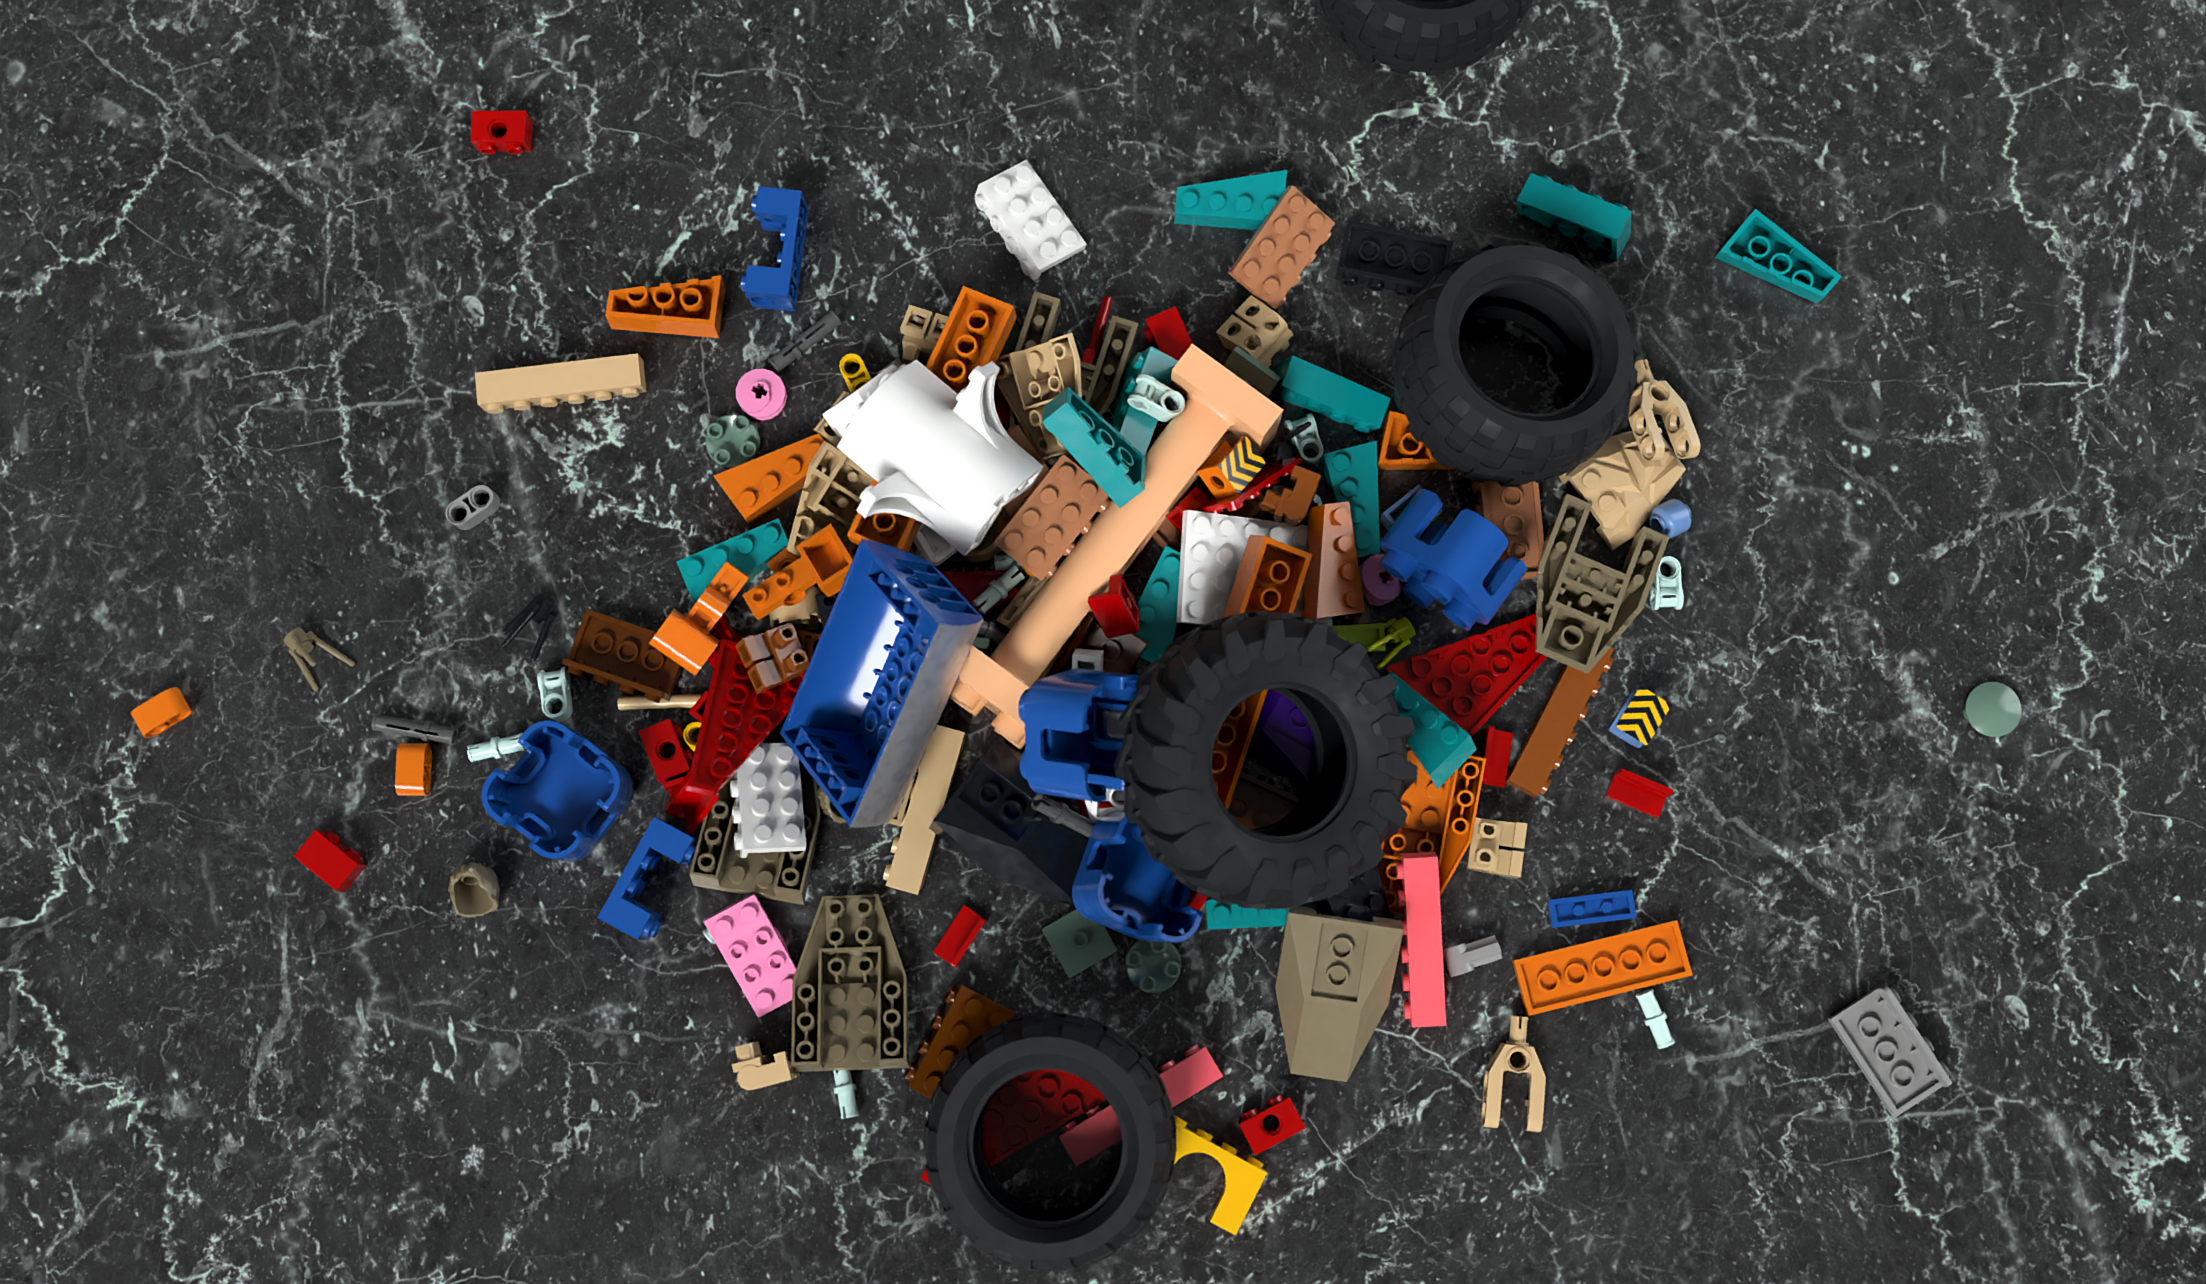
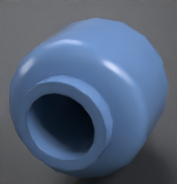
[1649,499,1692,539]

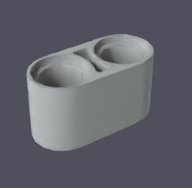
[446,485,500,530]

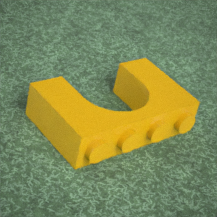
[1174,1115,1267,1236]

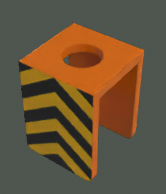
[1196,436,1265,499]

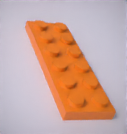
[1512,920,1693,1016]

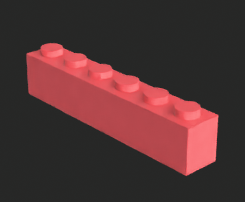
[1396,852,1446,1028]
[1059,1044,1223,1167]

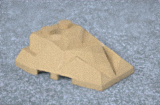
[1558,427,1686,552]
[787,441,873,558]

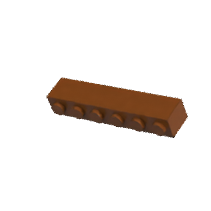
[1505,647,1614,798]

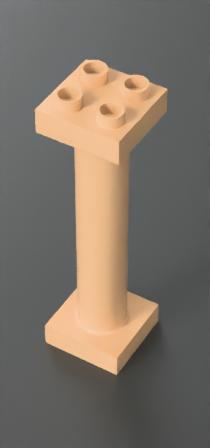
[949,344,1284,750]

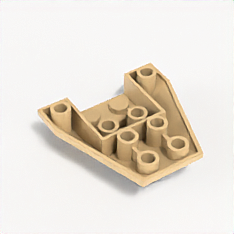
[996,333,1082,460]

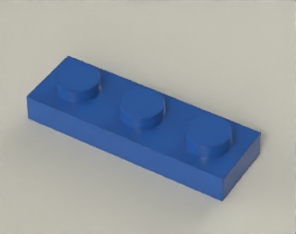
[1547,890,1637,928]

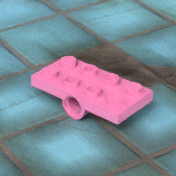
[703,893,797,1018]

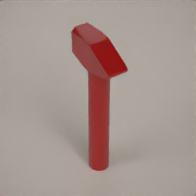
[1082,296,1113,366]

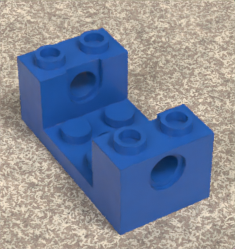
[741,186,809,312]
[597,817,699,940]

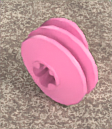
[736,369,787,421]
[1359,554,1403,606]

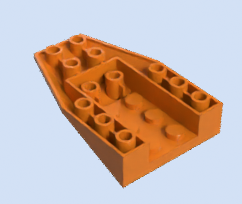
[1377,745,1486,915]

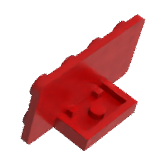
[1197,456,1302,514]

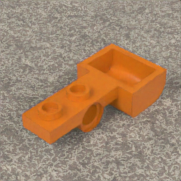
[742,524,853,620]
[649,560,749,676]

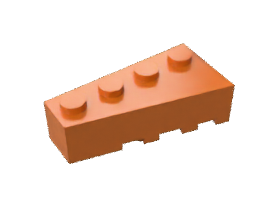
[605,275,726,338]
[1377,411,1455,470]
[714,433,824,525]
[1301,501,1365,620]

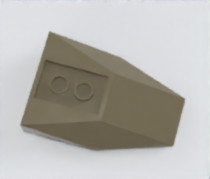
[689,728,821,905]
[791,894,910,1072]
[1275,906,1404,1082]

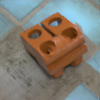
[1261,465,1321,527]
[735,622,809,694]

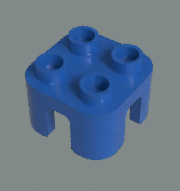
[1379,488,1527,630]
[1018,668,1139,802]
[481,721,634,862]
[1072,810,1203,942]

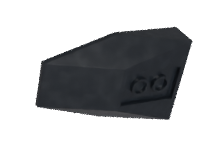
[929,734,1089,906]

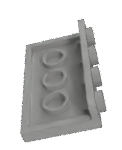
[1828,986,1952,1117]

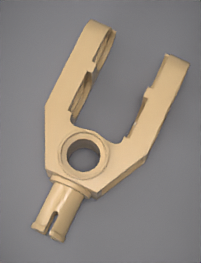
[1628,359,1700,461]
[1481,1015,1546,1132]

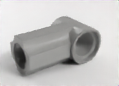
[1443,935,1502,977]

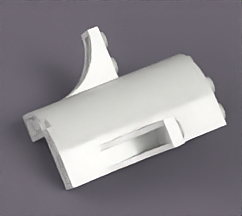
[837,360,1044,556]

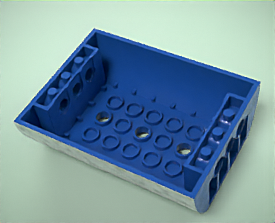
[780,539,984,827]

